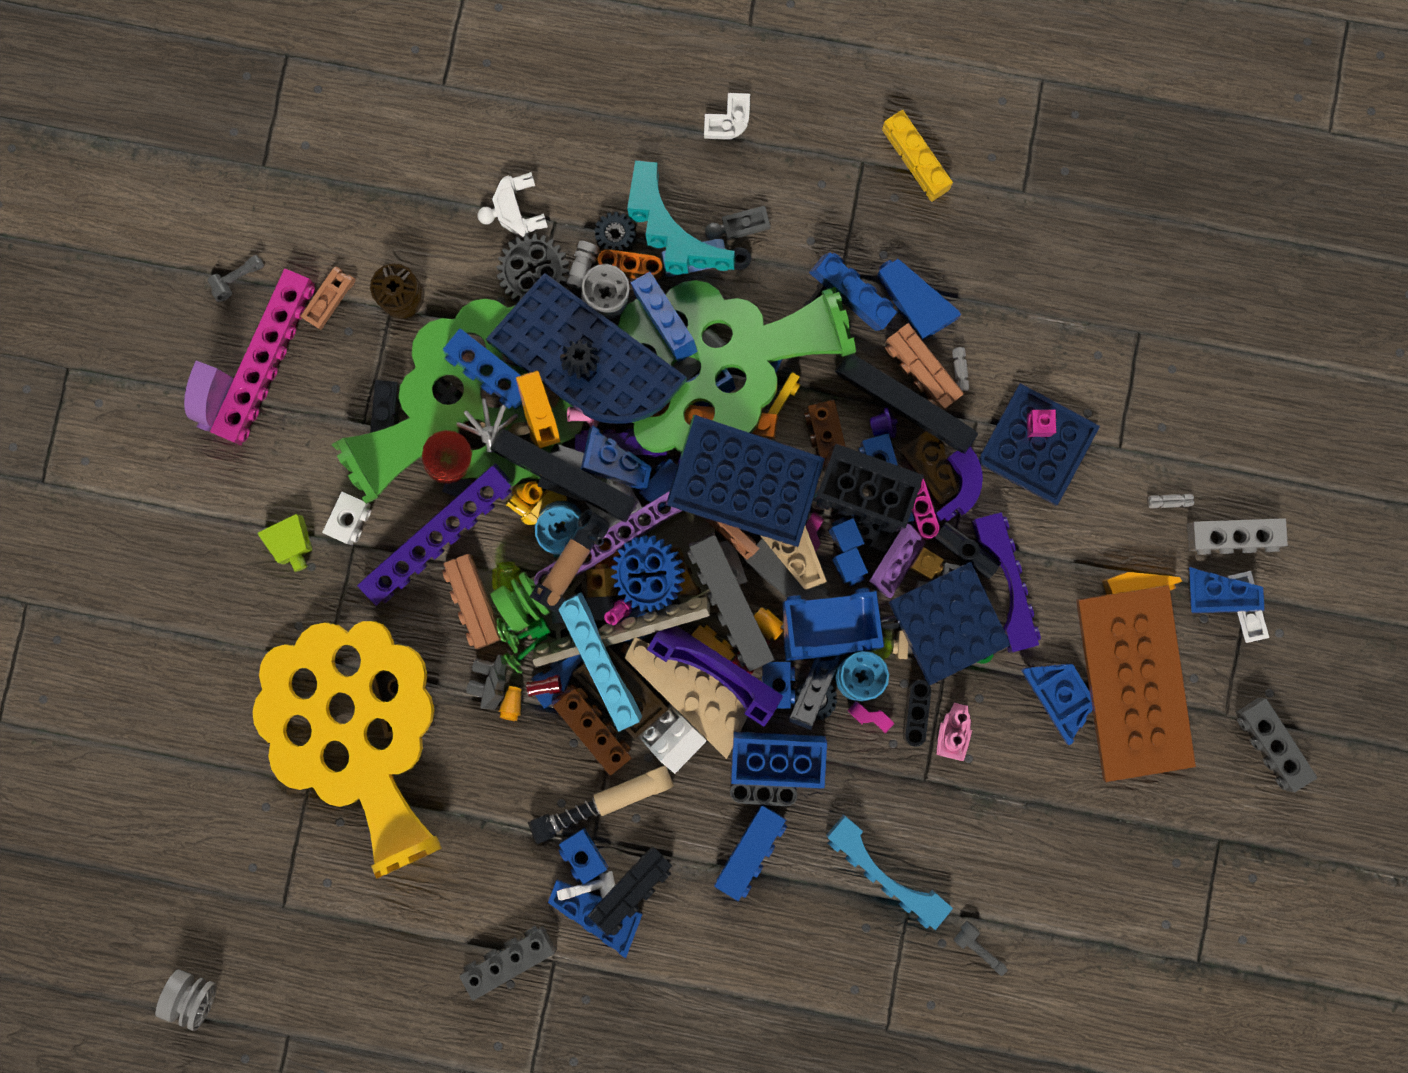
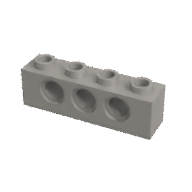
[1187,518,1288,555]

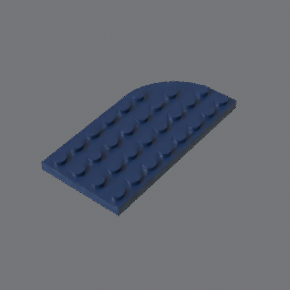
[486,273,687,424]

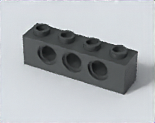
[1235,698,1318,793]

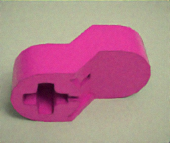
[805,512,824,552]
[847,701,894,733]

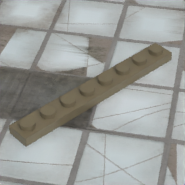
[532,596,710,667]

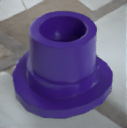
[870,407,898,439]

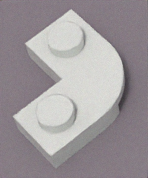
[704,93,750,139]

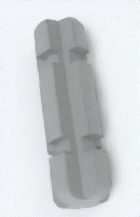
[952,347,969,392]
[1148,494,1194,508]

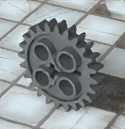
[496,233,569,302]

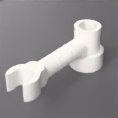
[557,871,616,900]

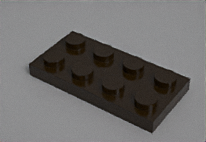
[572,646,669,739]

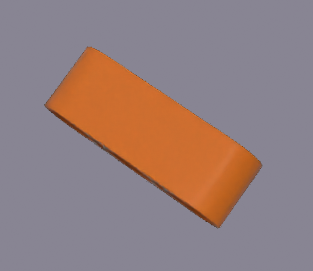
[598,250,663,280]

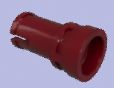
[526,675,562,697]

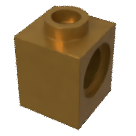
[586,564,620,597]

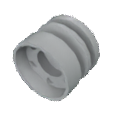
[581,264,630,320]
[155,969,217,1031]

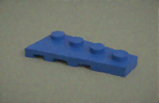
[548,880,643,958]

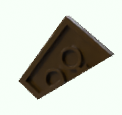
[899,431,959,506]

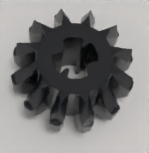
[560,338,600,379]

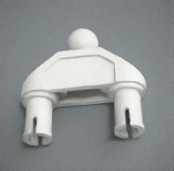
[477,172,548,238]

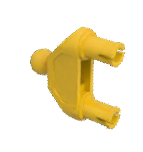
[505,489,567,525]

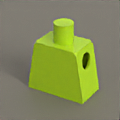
[258,514,312,572]

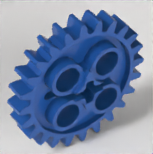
[611,535,685,612]

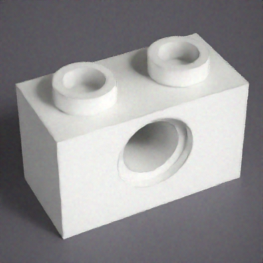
[322,492,371,546]

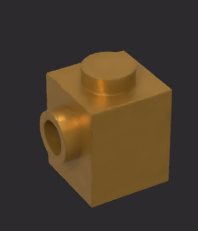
[910,548,944,580]

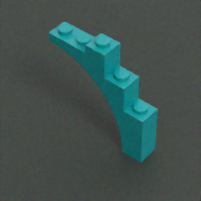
[627,161,735,275]

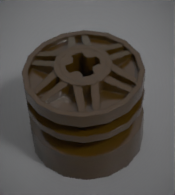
[370,263,425,319]

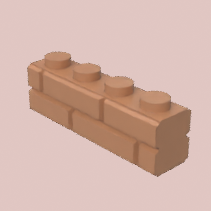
[885,323,964,410]
[442,554,501,649]

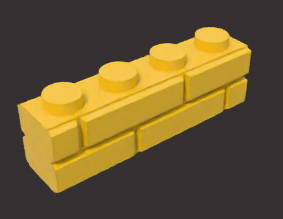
[882,110,953,202]

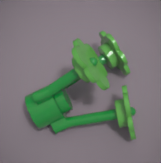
[496,616,551,673]

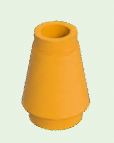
[512,481,543,504]
[498,686,522,721]

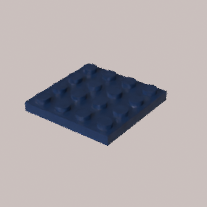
[978,383,1100,506]
[889,562,1010,685]

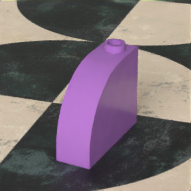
[184,361,234,432]

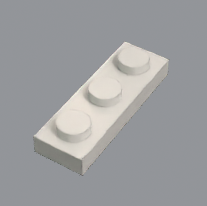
[1228,571,1269,643]

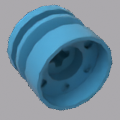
[535,501,582,555]
[835,651,889,701]

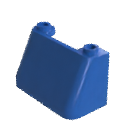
[783,588,884,660]

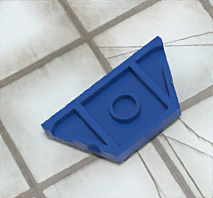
[1021,663,1093,745]

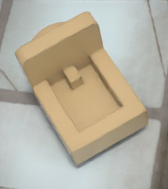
[892,631,908,659]

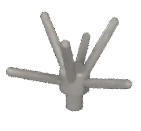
[456,398,518,452]

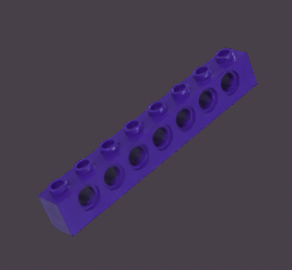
[357,463,514,606]

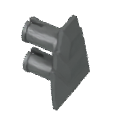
[466,655,506,710]

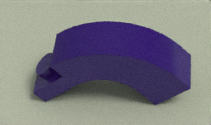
[935,447,983,522]

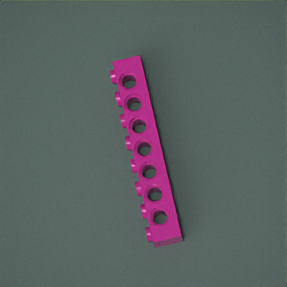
[210,268,315,445]

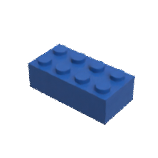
[731,732,827,788]

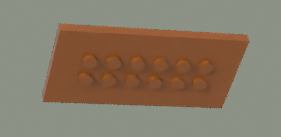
[1076,585,1196,782]

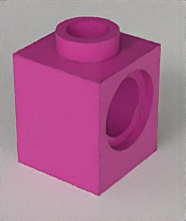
[1027,410,1056,437]

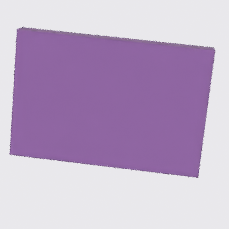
[869,524,926,598]

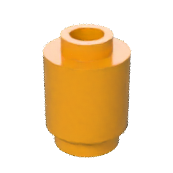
[754,607,784,640]

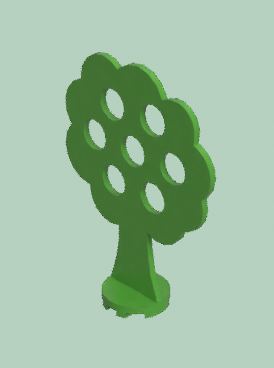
[618,280,856,453]
[332,299,584,504]

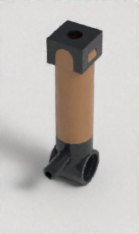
[529,509,610,614]

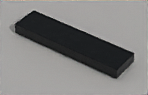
[789,655,842,730]

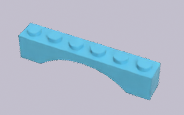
[559,592,642,732]

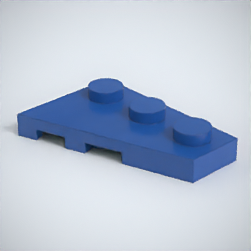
[580,425,651,491]
[1189,567,1264,613]

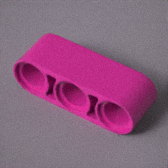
[912,479,939,540]

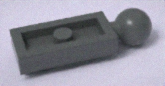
[705,206,771,240]

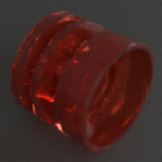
[422,430,472,484]

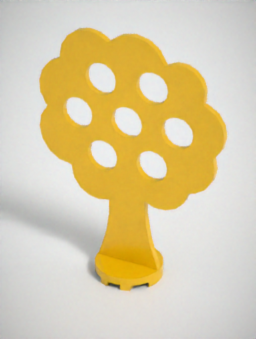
[252,621,442,879]

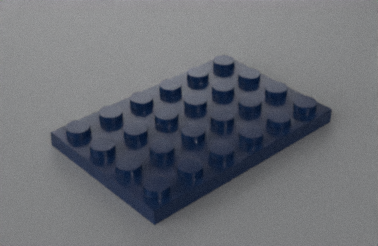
[666,415,825,547]

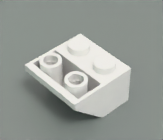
[638,704,707,774]

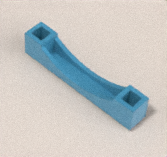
[826,814,953,930]

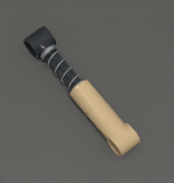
[527,765,674,844]

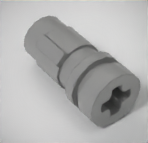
[566,241,600,290]

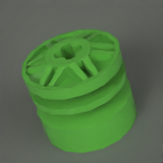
[490,572,550,634]

